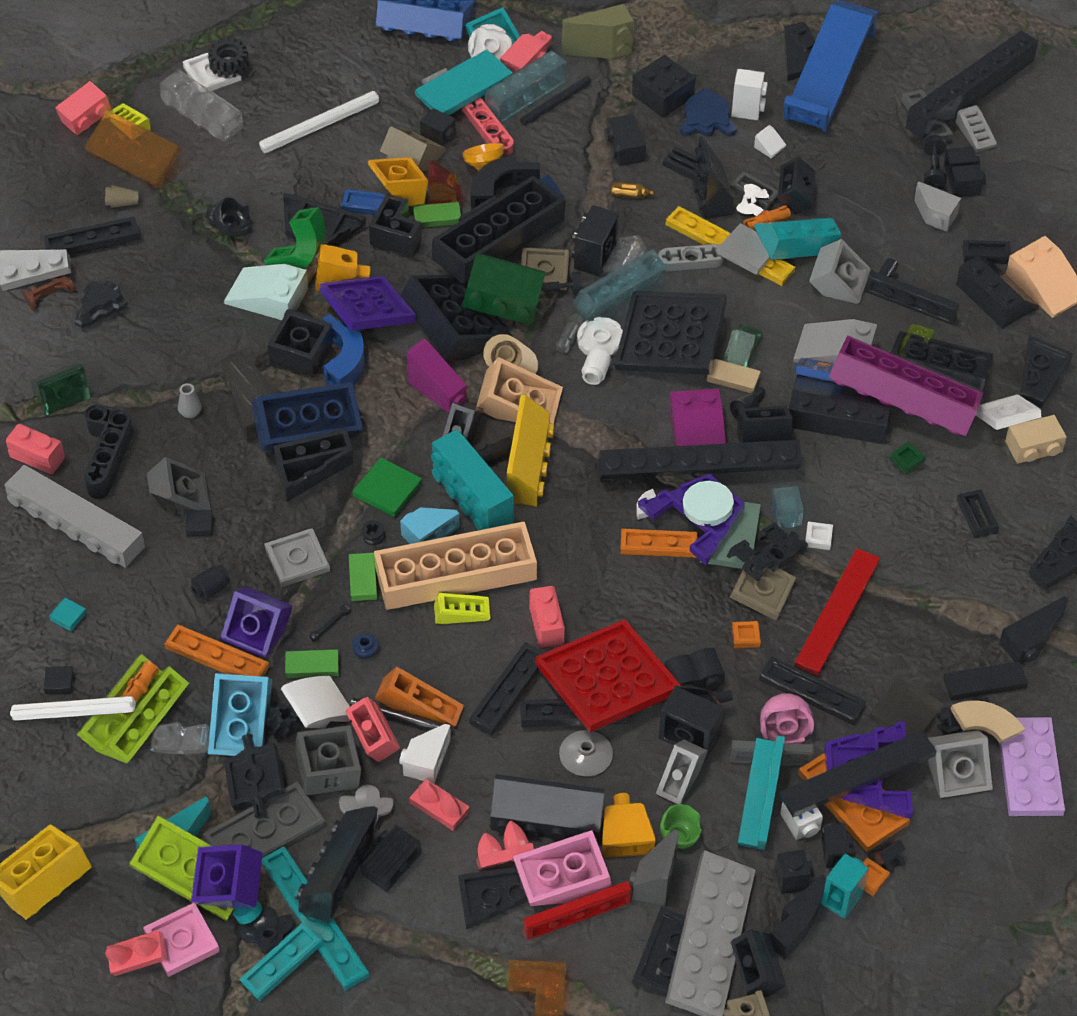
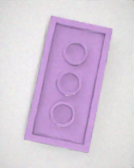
[999,717,1065,816]

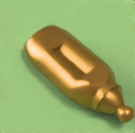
[611,181,655,199]

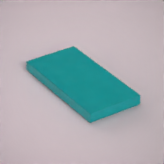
[415,49,513,116]

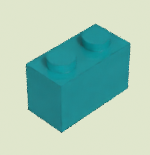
[821,854,869,919]

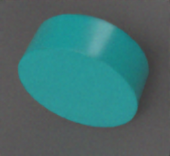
[233,900,262,924]

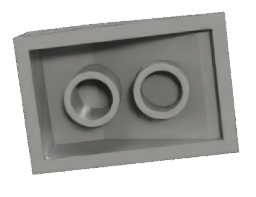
[793,319,877,364]

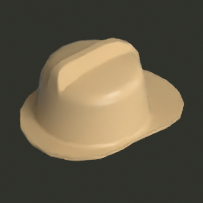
[483,334,538,374]

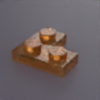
[507,960,566,1016]

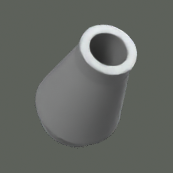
[177,383,202,418]

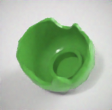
[660,803,702,849]

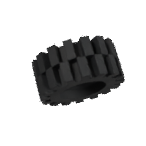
[208,38,249,78]

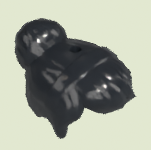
[206,197,251,237]

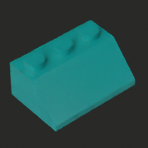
[754,218,842,260]

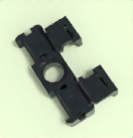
[727,522,808,581]

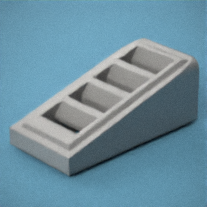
[956,105,997,153]

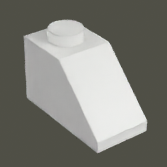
[400,724,451,783]

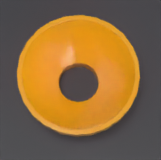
[462,143,504,170]

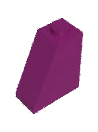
[407,338,467,413]

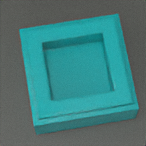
[49,598,87,632]

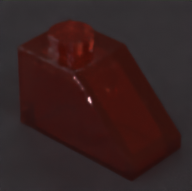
[428,160,462,205]

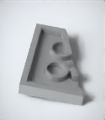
[0,250,71,291]

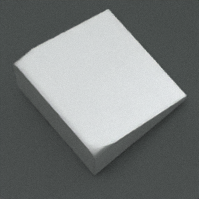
[754,125,786,158]

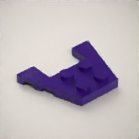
[638,474,745,565]
[825,721,913,819]

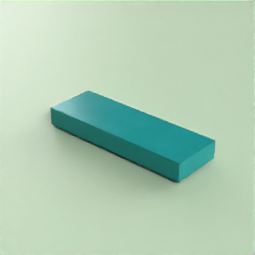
[239,922,323,1002]

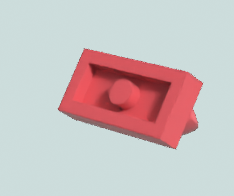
[409,779,470,831]
[476,821,534,870]
[105,930,167,976]

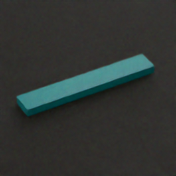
[261,846,370,991]

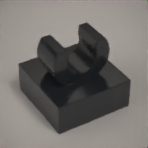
[867,840,906,873]

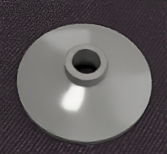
[559,730,613,778]

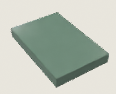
[700,502,761,569]

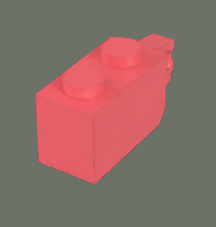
[500,31,552,84]

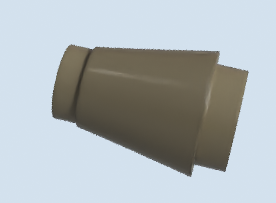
[105,185,138,208]

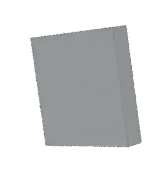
[717,223,771,275]
[265,528,330,587]

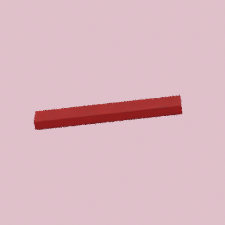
[794,548,880,677]

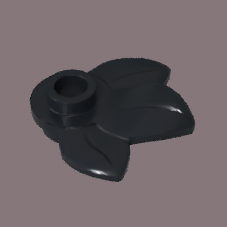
[238,906,294,953]

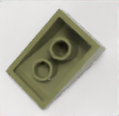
[562,4,634,59]

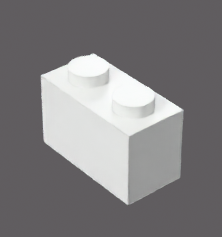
[731,69,768,120]

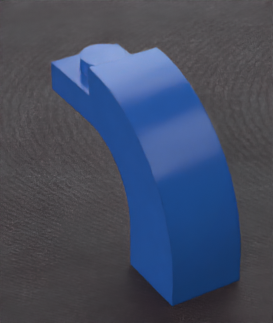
[322,314,365,385]

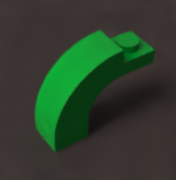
[264,207,326,269]

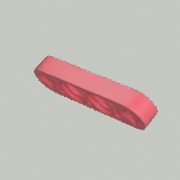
[461,97,514,157]

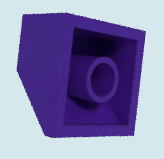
[220,587,293,658]
[191,844,263,909]

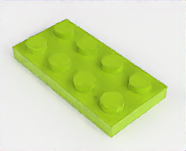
[129,816,233,921]

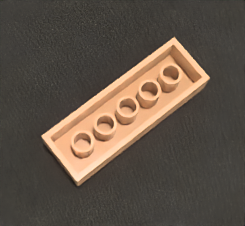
[374,521,537,610]

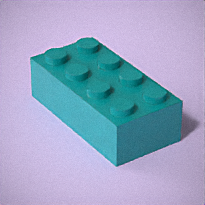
[431,429,514,531]

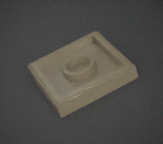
[521,248,569,291]
[729,567,796,620]

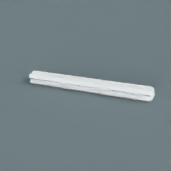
[259,91,379,153]

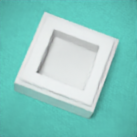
[806,522,833,550]

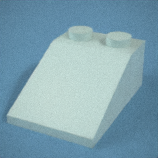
[224,264,308,320]

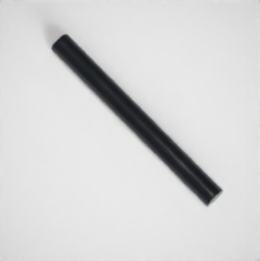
[520,76,591,126]
[350,697,453,735]

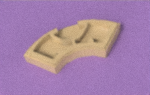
[950,701,1025,743]

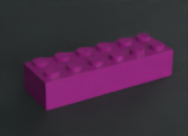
[828,335,983,436]

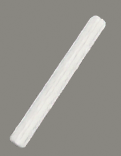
[10,696,136,721]

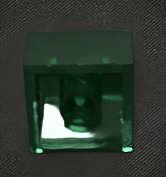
[31,363,90,416]

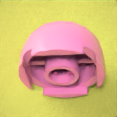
[760,693,814,744]

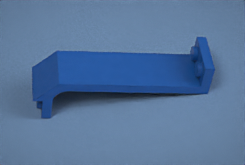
[784,0,880,132]

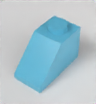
[401,507,460,544]

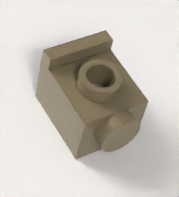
[723,990,770,1016]

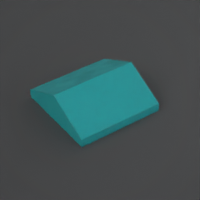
[465,7,520,45]

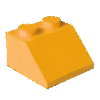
[368,157,428,207]

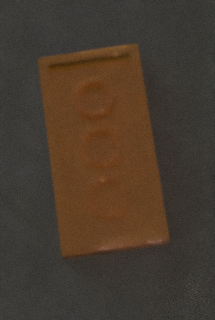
[84,110,181,187]

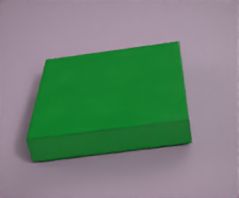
[353,457,422,518]

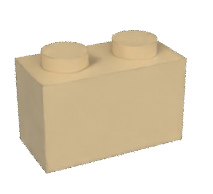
[1005,415,1067,464]

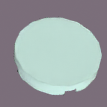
[683,481,734,526]

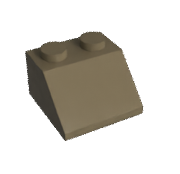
[380,126,447,171]

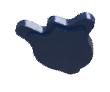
[680,89,737,136]

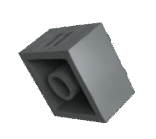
[295,726,361,795]

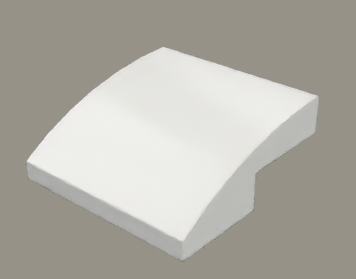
[281,676,350,729]

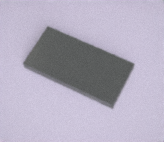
[203,781,326,858]

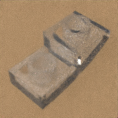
[150,722,210,754]

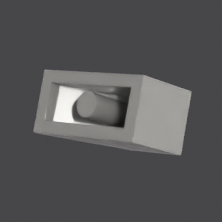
[914,182,961,232]
[656,740,708,804]

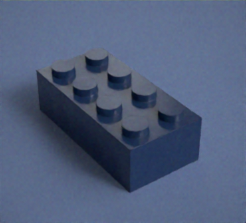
[251,382,363,452]

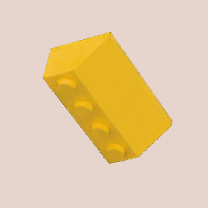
[507,394,554,506]

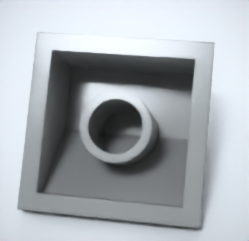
[809,239,871,304]
[928,730,993,798]

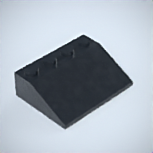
[400,275,513,360]
[890,331,994,393]
[789,375,891,444]

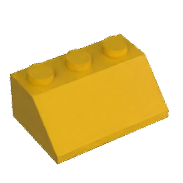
[0,824,92,920]

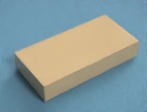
[707,359,761,393]

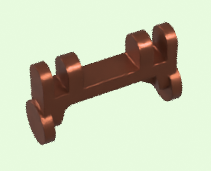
[21,275,76,311]

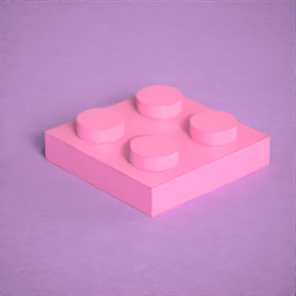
[143,903,220,977]

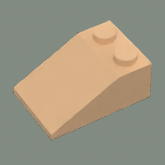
[1006,236,1077,318]
[477,357,563,424]

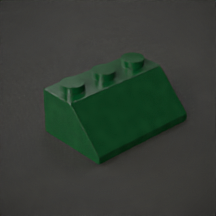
[462,253,546,325]

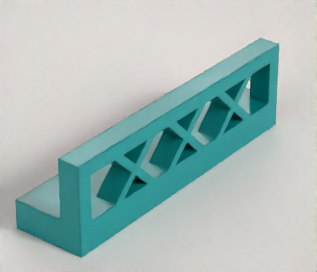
[737,736,785,850]

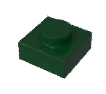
[890,441,926,475]

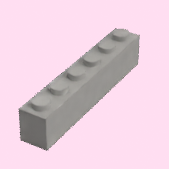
[4,465,145,568]

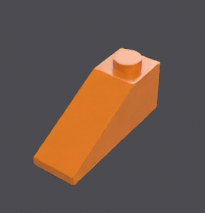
[375,667,464,728]

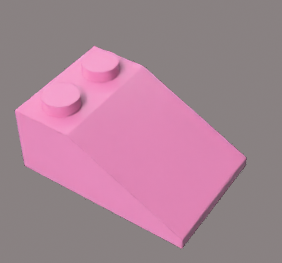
[513,830,611,906]

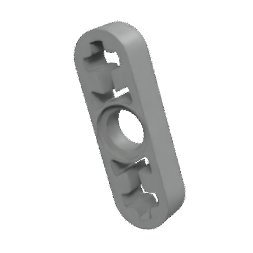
[658,244,725,272]

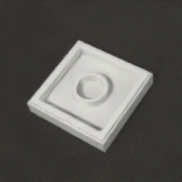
[183,53,241,95]
[976,394,1041,430]

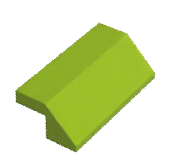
[77,654,189,764]

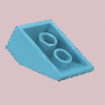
[208,673,272,756]

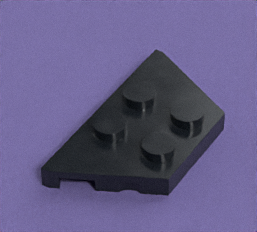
[283,192,366,246]

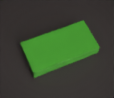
[413,202,461,228]
[349,553,377,601]
[285,649,339,679]

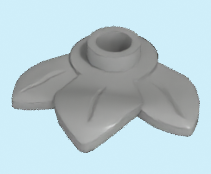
[339,784,394,823]

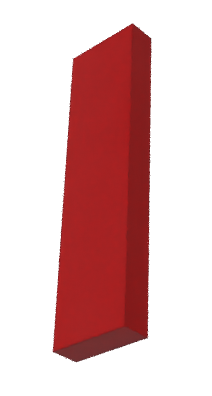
[523,881,631,940]

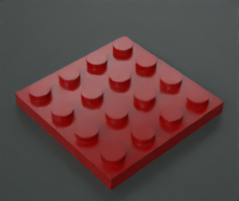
[535,619,681,733]

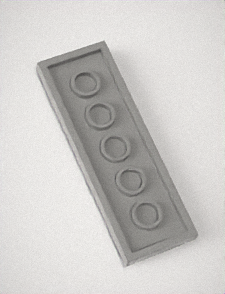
[665,850,755,1016]

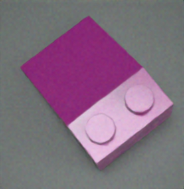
[669,388,726,446]

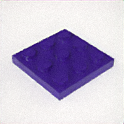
[319,276,416,331]

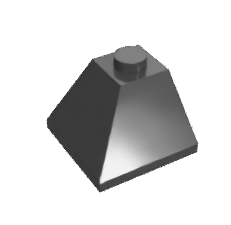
[147,457,211,510]
[629,830,679,906]

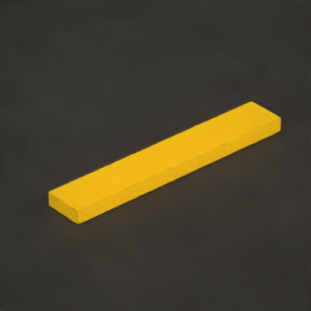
[665,206,795,286]

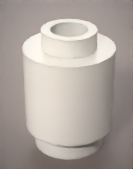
[582,348,611,385]

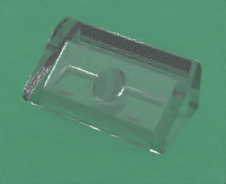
[603,236,646,279]

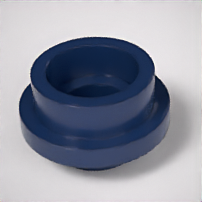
[352,633,378,659]

